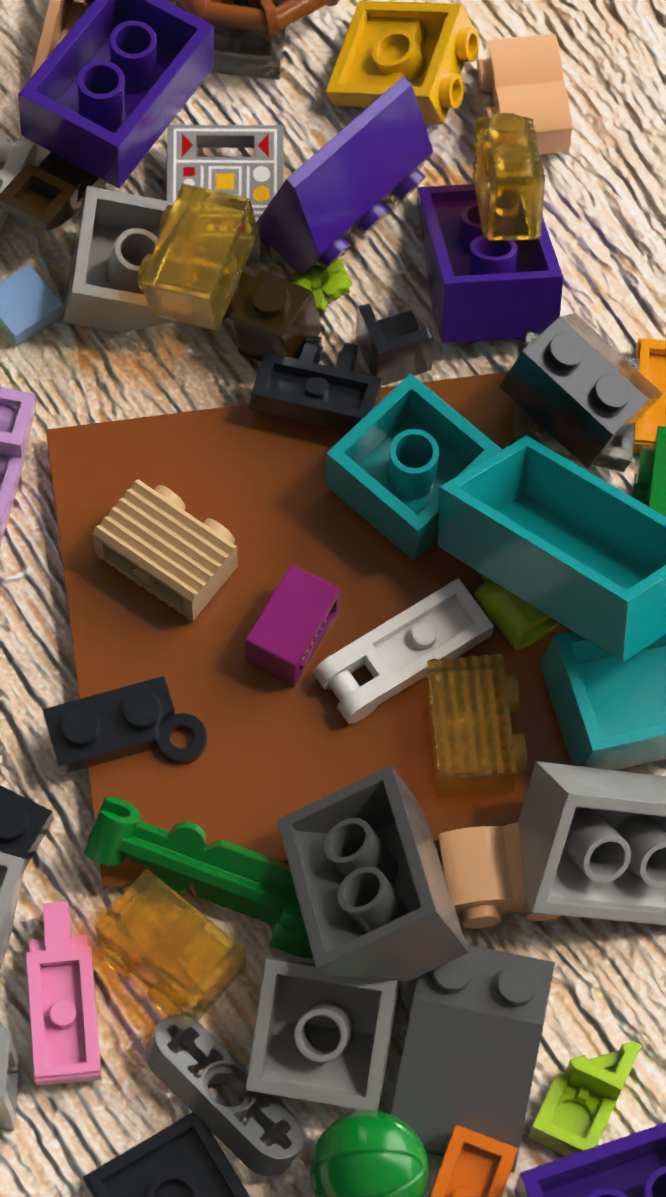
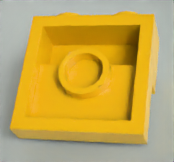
[325,0,480,124]

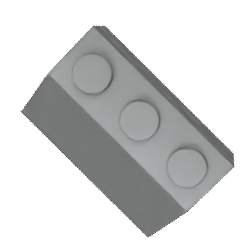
[518,761,666,925]

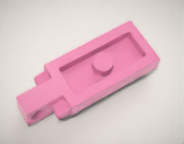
[26,901,102,1086]

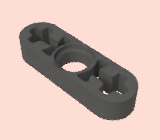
[145,1015,304,1176]

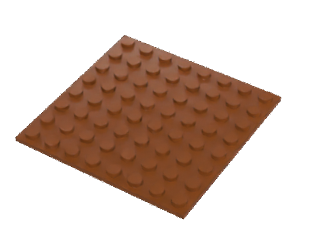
[46,371,572,890]

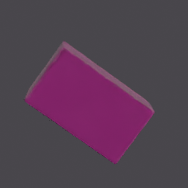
[245,564,341,686]

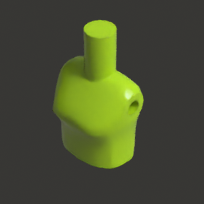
[473,571,561,650]

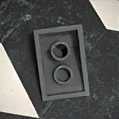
[391,944,555,1172]

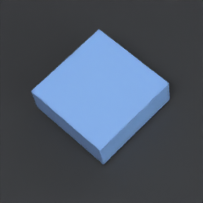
[0,264,64,346]

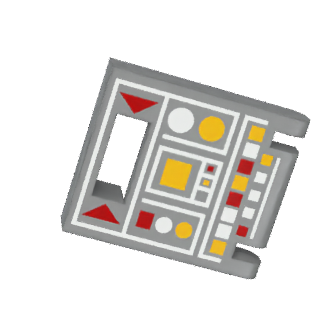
[167,125,283,263]

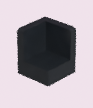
[356,303,435,386]

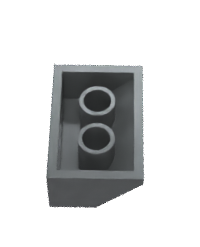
[277,765,468,981]

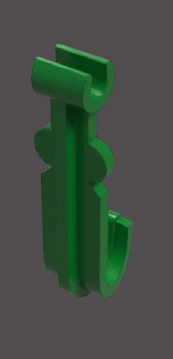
[84,797,314,959]

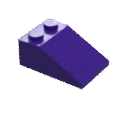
[417,181,563,344]

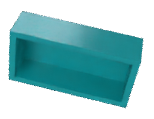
[438,435,666,662]
[539,631,666,770]

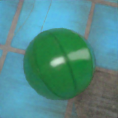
[310,1110,429,1197]

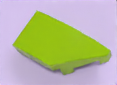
[528,1041,642,1156]

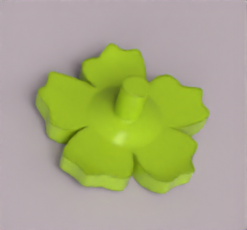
[291,259,352,313]

